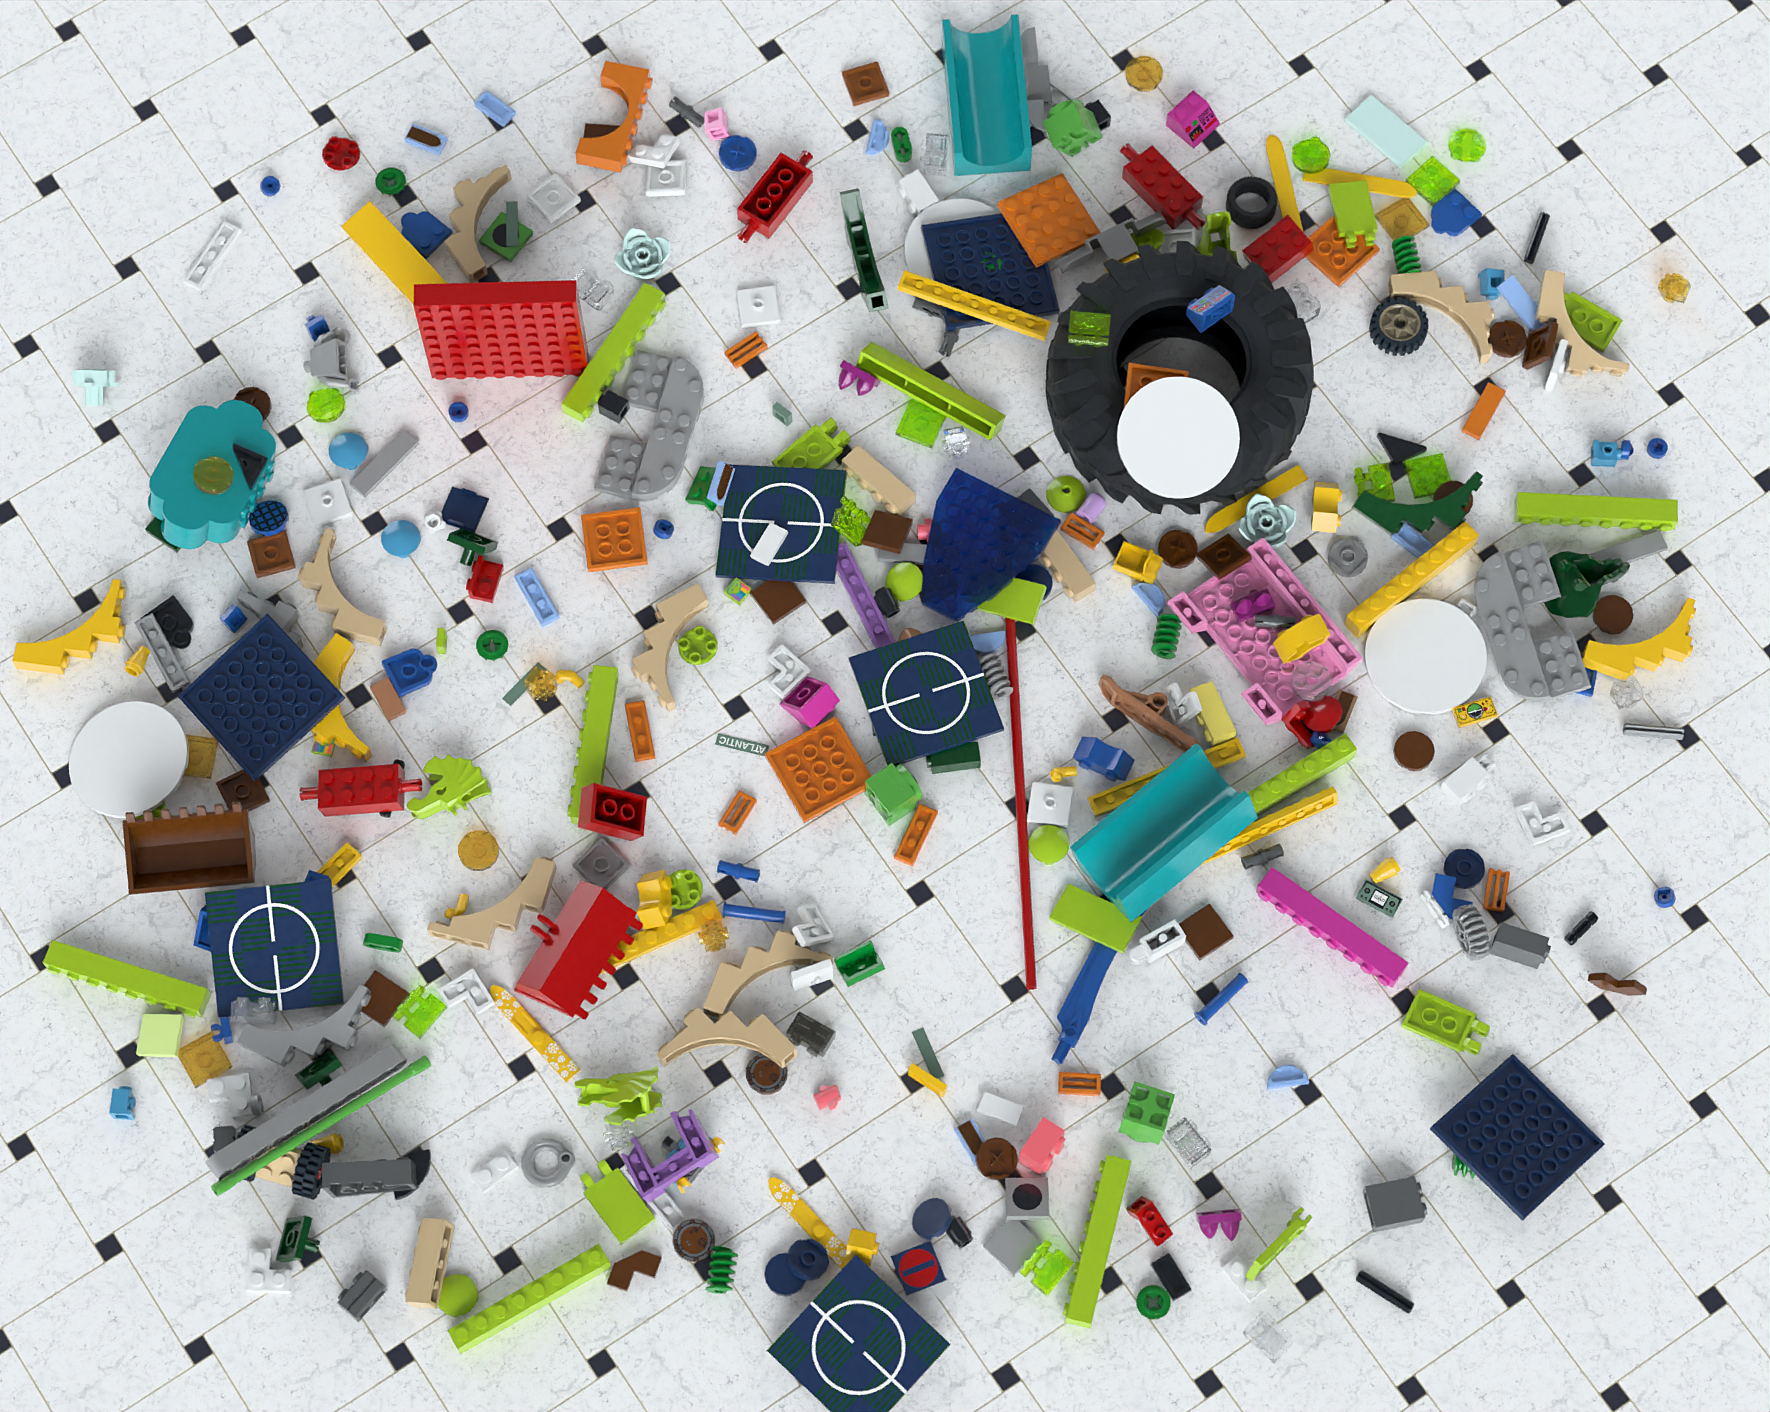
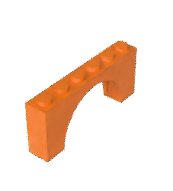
[575,61,653,173]

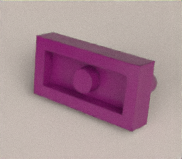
[839,360,880,396]
[1230,588,1276,623]
[1196,1209,1242,1241]

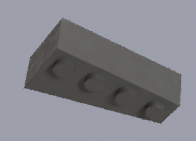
[322,1157,417,1198]

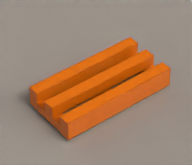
[724,331,768,369]
[1060,512,1105,550]
[718,790,757,835]
[1483,868,1510,912]
[1058,1072,1101,1096]

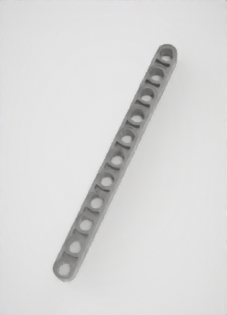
[206,1044,407,1180]

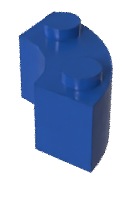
[1073,736,1135,782]

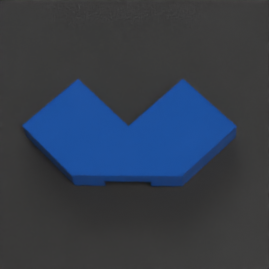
[1431,873,1473,920]

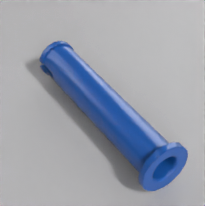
[722,902,786,924]
[1194,973,1248,1026]

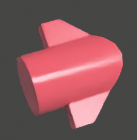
[917,519,942,545]
[813,1085,841,1111]

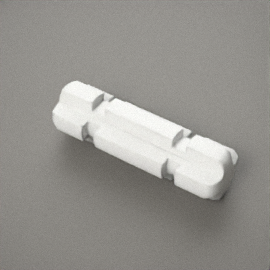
[1420,890,1450,928]

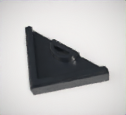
[1377,433,1427,466]
[232,443,268,490]

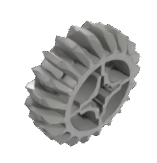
[1452,904,1491,961]

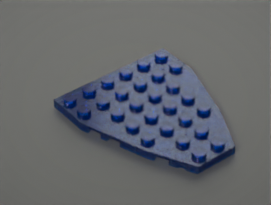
[921,468,1061,622]

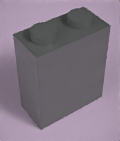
[1489,922,1551,969]
[1363,1176,1427,1232]

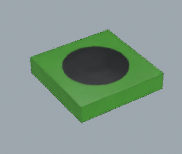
[479,212,533,263]

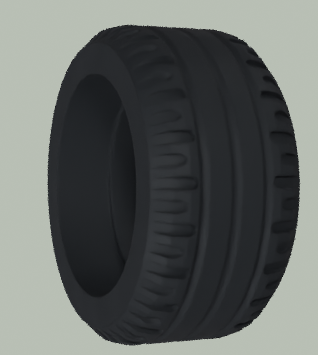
[1226,176,1278,229]

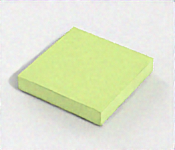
[136,1014,184,1057]

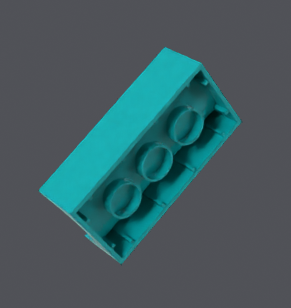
[942,14,1032,176]
[1070,743,1257,922]

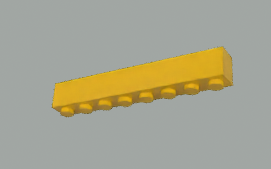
[1344,521,1479,639]

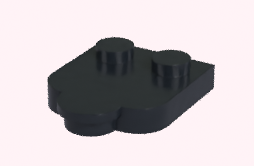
[140,595,194,649]

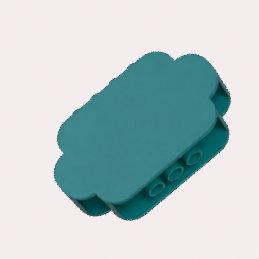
[148,400,276,549]

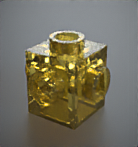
[1658,273,1691,303]
[524,666,557,702]
[698,920,729,952]

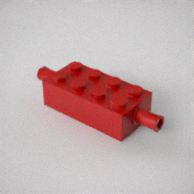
[1120,143,1206,230]
[737,150,813,243]
[299,764,423,817]

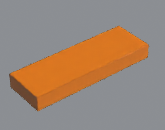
[1462,382,1506,440]
[625,700,655,762]
[894,803,938,867]

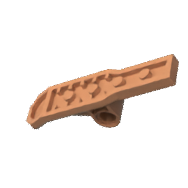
[1099,674,1201,753]

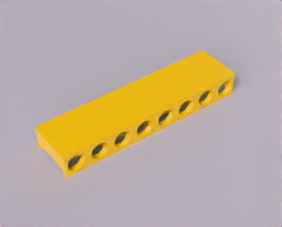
[341,201,447,304]

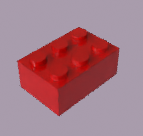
[1242,215,1314,283]
[578,783,647,841]

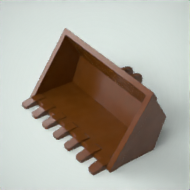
[122,802,256,895]

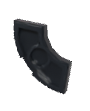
[394,1149,431,1200]

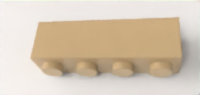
[842,445,916,516]
[1029,522,1096,603]
[405,1218,455,1309]

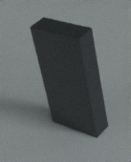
[1151,1253,1192,1301]

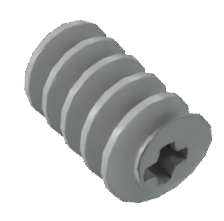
[979,653,1013,699]

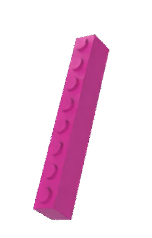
[1256,867,1409,988]

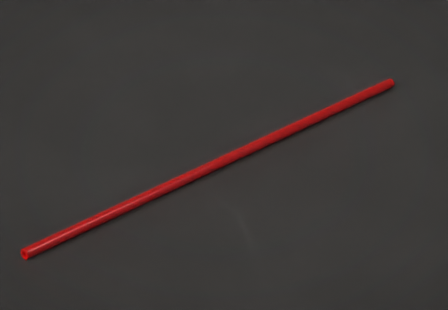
[1000,528,1037,990]

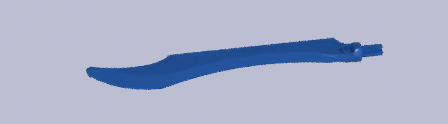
[1051,909,1148,1064]

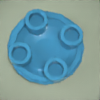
[329,432,368,470]
[381,520,421,558]

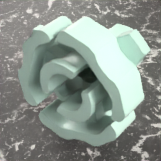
[72,369,120,406]

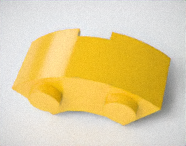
[1311,481,1342,533]
[1273,613,1330,664]
[636,870,672,929]
[843,1228,879,1268]

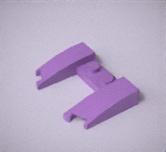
[621,1109,719,1202]

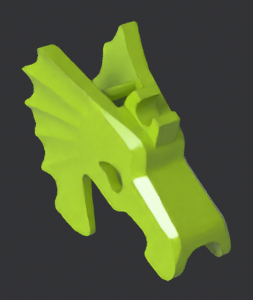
[1197,211,1237,260]
[407,754,492,820]
[574,1066,663,1126]

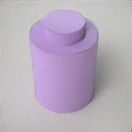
[1076,493,1106,524]

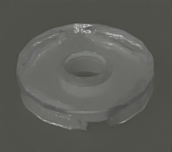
[1291,661,1332,701]

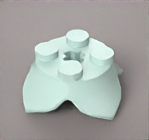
[614,227,671,280]
[1238,493,1296,548]

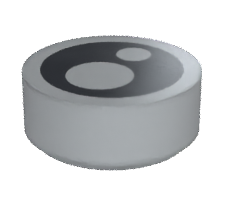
[250,1094,264,1116]

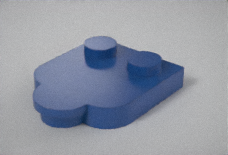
[1431,188,1482,236]
[401,211,453,259]
[382,648,437,698]

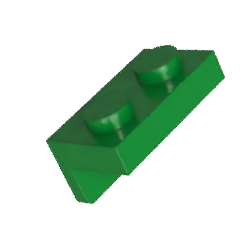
[685,466,717,511]
[834,940,885,987]

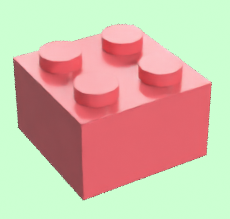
[1019,1117,1066,1176]

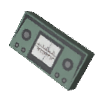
[1356,880,1403,918]

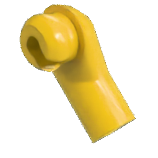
[554,669,585,689]
[1050,766,1077,782]
[444,893,469,921]

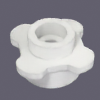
[424,511,446,534]

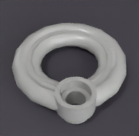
[521,1138,575,1188]

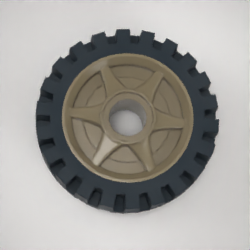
[1369,297,1429,356]

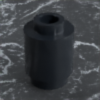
[873,587,900,618]
[946,1215,974,1249]

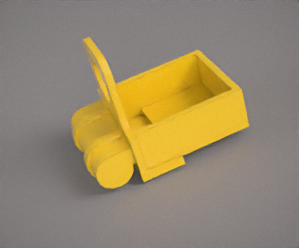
[1113,541,1163,584]

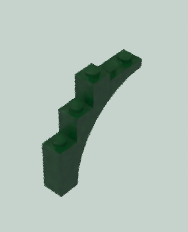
[839,188,888,313]
[1351,471,1483,535]
[872,726,981,774]

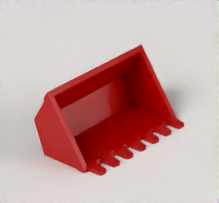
[514,880,643,1020]

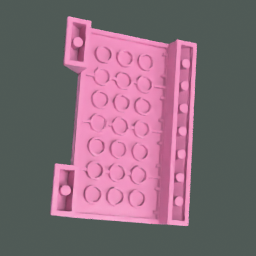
[1167,537,1363,726]

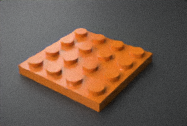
[997,173,1101,268]
[764,716,871,823]

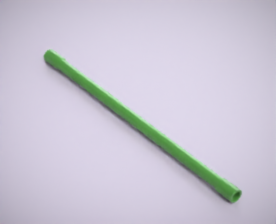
[211,1056,431,1196]

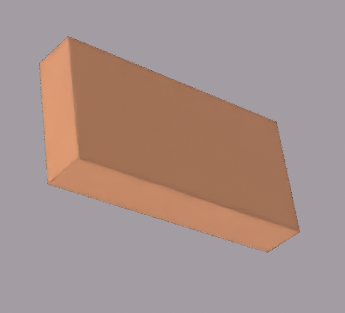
[369,677,407,722]

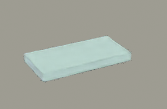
[1345,94,1428,169]

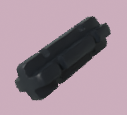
[1564,911,1598,945]

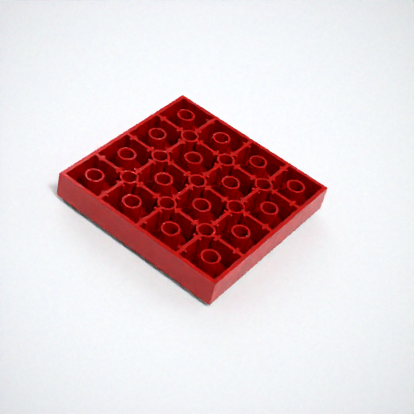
[413,280,589,380]

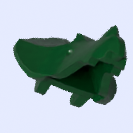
[1544,551,1630,618]

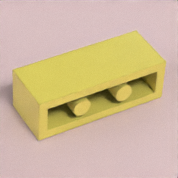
[1190,681,1236,747]

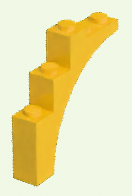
[12,579,126,675]
[1581,598,1696,681]
[311,633,372,761]

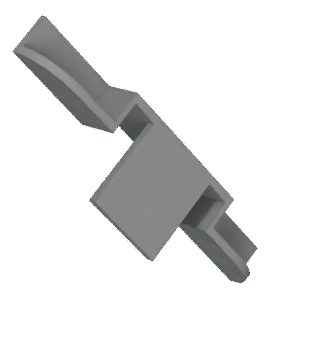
[1021,27,1052,137]
[1055,211,1167,273]

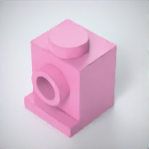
[704,108,730,141]

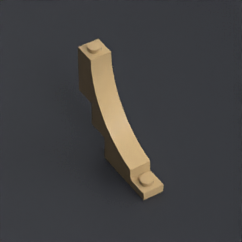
[427,857,557,950]

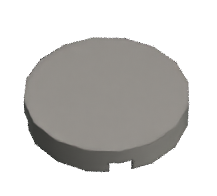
[1328,539,1368,578]

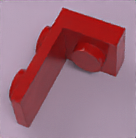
[1281,700,1315,749]
[1126,1196,1173,1246]

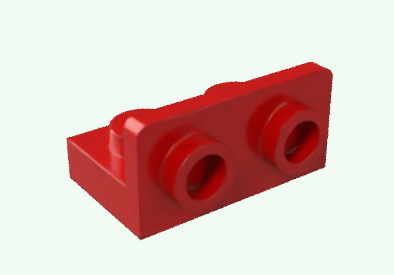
[466,555,504,603]

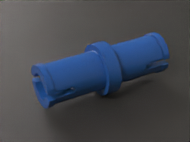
[717,860,760,883]

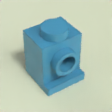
[1478,268,1505,300]
[1591,440,1621,467]
[109,1086,136,1120]

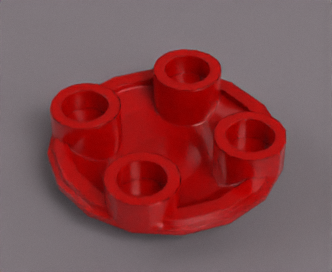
[322,136,360,171]
[1303,695,1343,733]

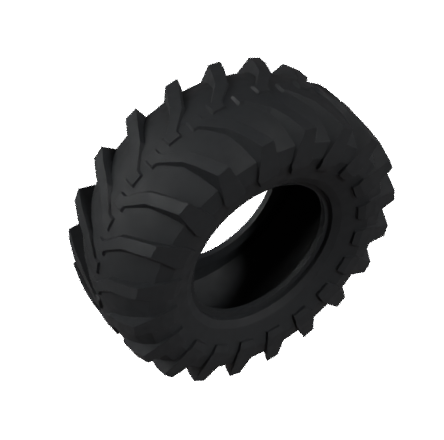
[1045,241,1314,515]

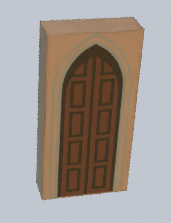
[1333,689,1358,734]

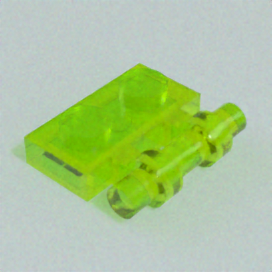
[1068,311,1111,348]
[1354,463,1396,502]
[831,496,871,547]
[392,985,447,1039]
[1019,1239,1074,1296]

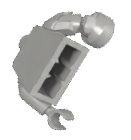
[303,327,359,393]

